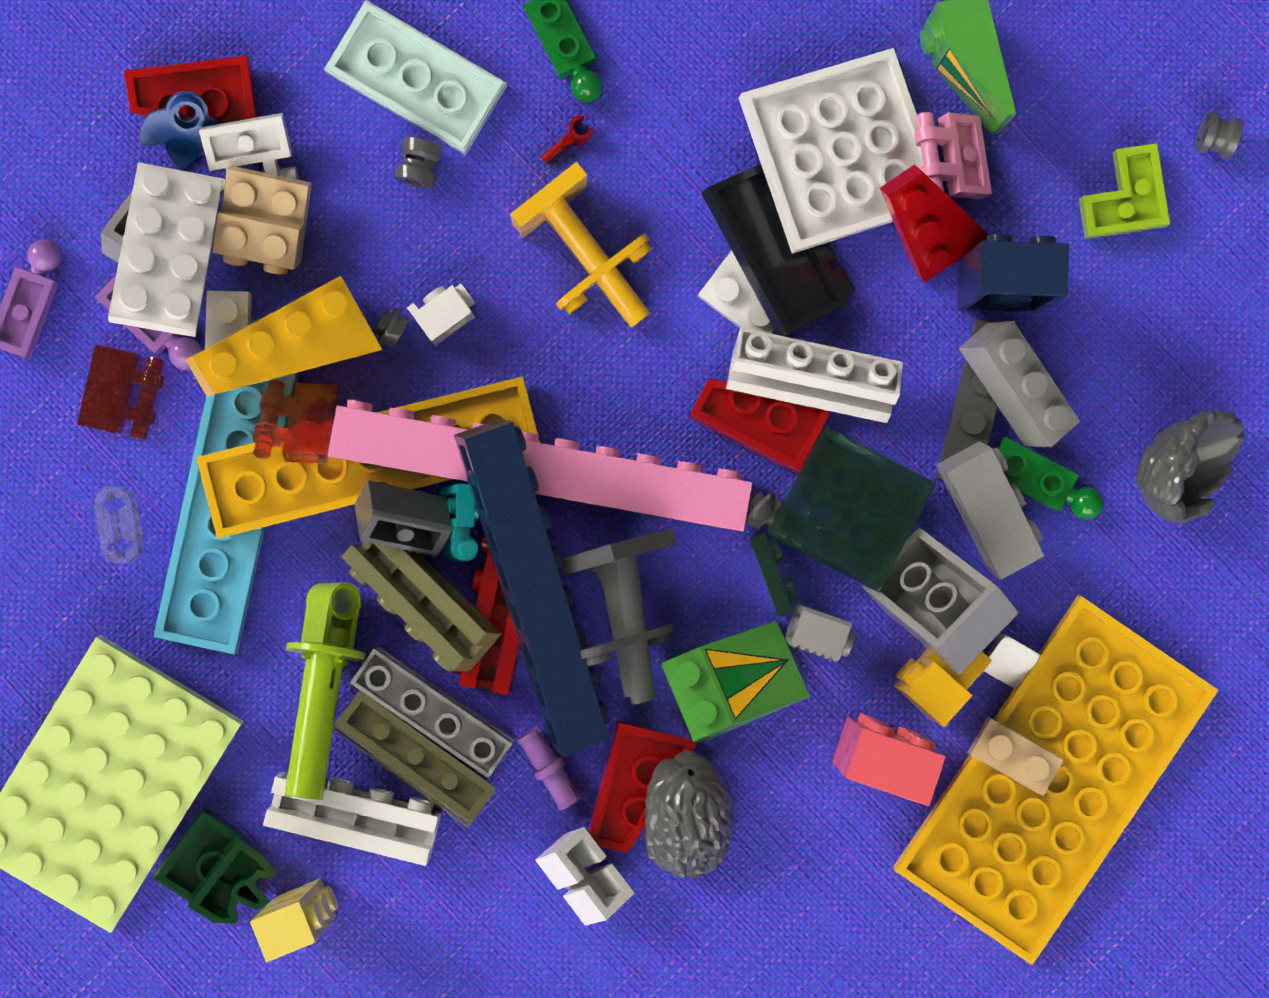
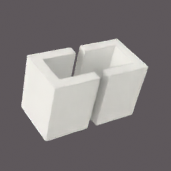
[535,827,634,926]

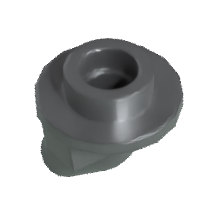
[745,492,795,544]

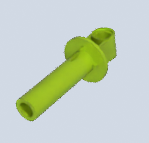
[284,582,366,800]

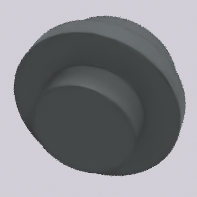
[373,307,409,348]

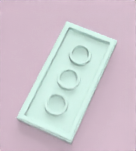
[324,0,507,155]

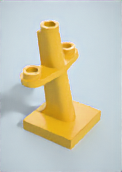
[510,162,652,328]

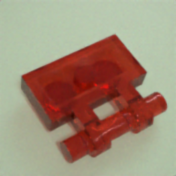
[77,344,165,440]
[252,380,340,464]

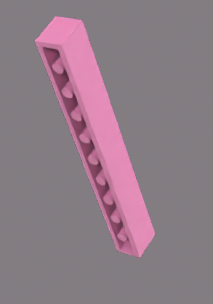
[328,400,752,532]

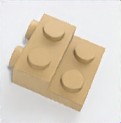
[212,166,312,274]

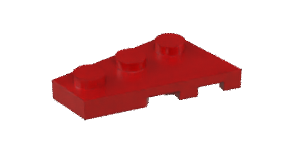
[688,379,831,475]

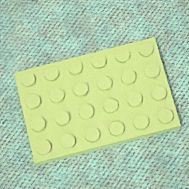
[0,635,244,933]

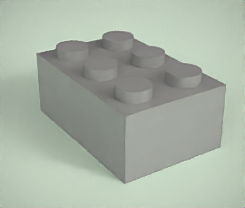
[862,527,1019,675]

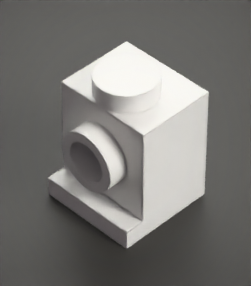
[407,283,475,346]

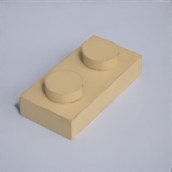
[967,717,1064,796]

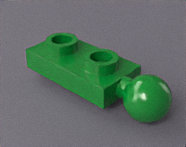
[523,0,603,103]
[997,437,1104,520]

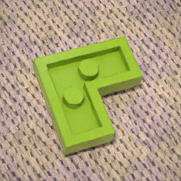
[1078,143,1170,239]

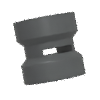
[394,137,443,189]

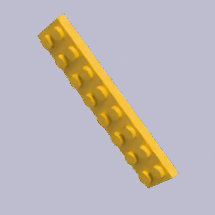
[196,376,540,539]

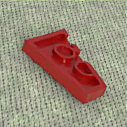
[124,56,258,124]
[879,164,989,283]
[588,721,696,853]

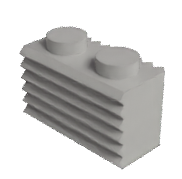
[784,604,855,662]

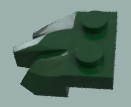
[153,807,277,924]

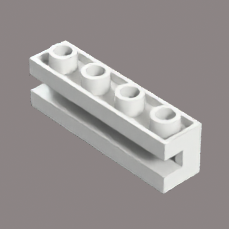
[726,327,903,423]
[263,771,442,866]

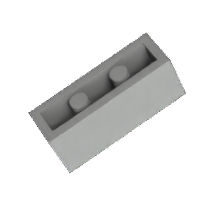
[959,321,1080,447]
[936,441,1044,580]

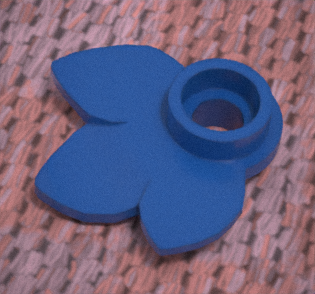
[140,91,220,169]

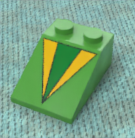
[920,0,1016,135]
[661,621,810,745]

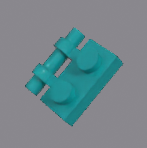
[439,484,479,562]

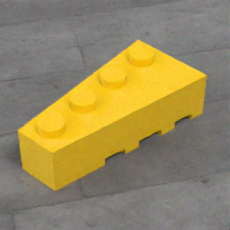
[186,276,382,396]

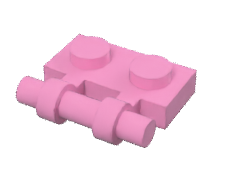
[914,112,992,200]

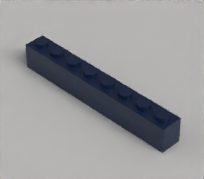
[454,419,610,757]

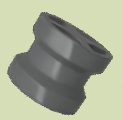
[1195,111,1243,160]

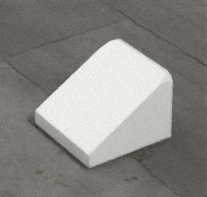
[984,633,1040,688]

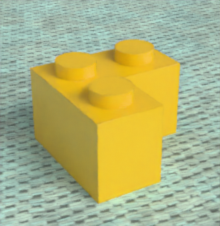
[894,645,992,727]

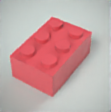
[832,713,946,806]

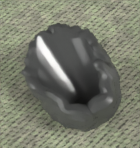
[1136,410,1245,525]
[644,750,734,879]

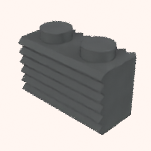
[354,480,452,557]

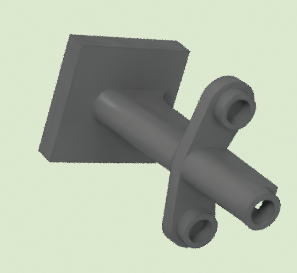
[561,528,677,705]

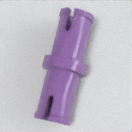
[516,726,582,811]

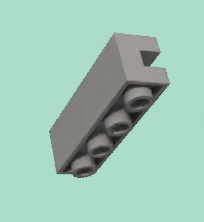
[350,646,516,779]

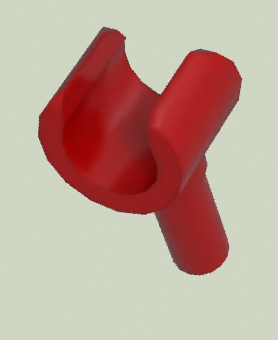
[541,115,593,164]

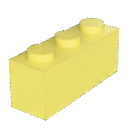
[250,878,338,963]

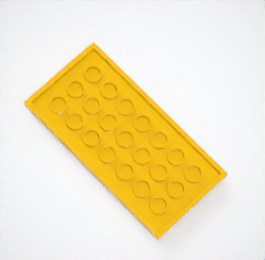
[892,596,1219,965]

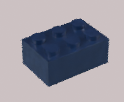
[957,234,1069,312]

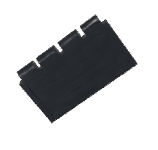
[701,164,856,337]

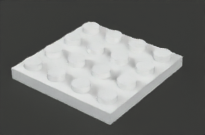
[739,48,923,254]

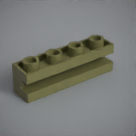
[341,541,502,672]
[334,691,497,829]

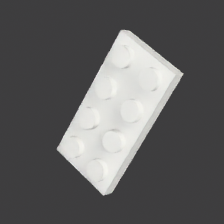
[108,162,223,337]

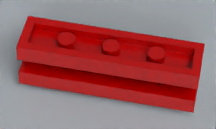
[454,533,520,695]

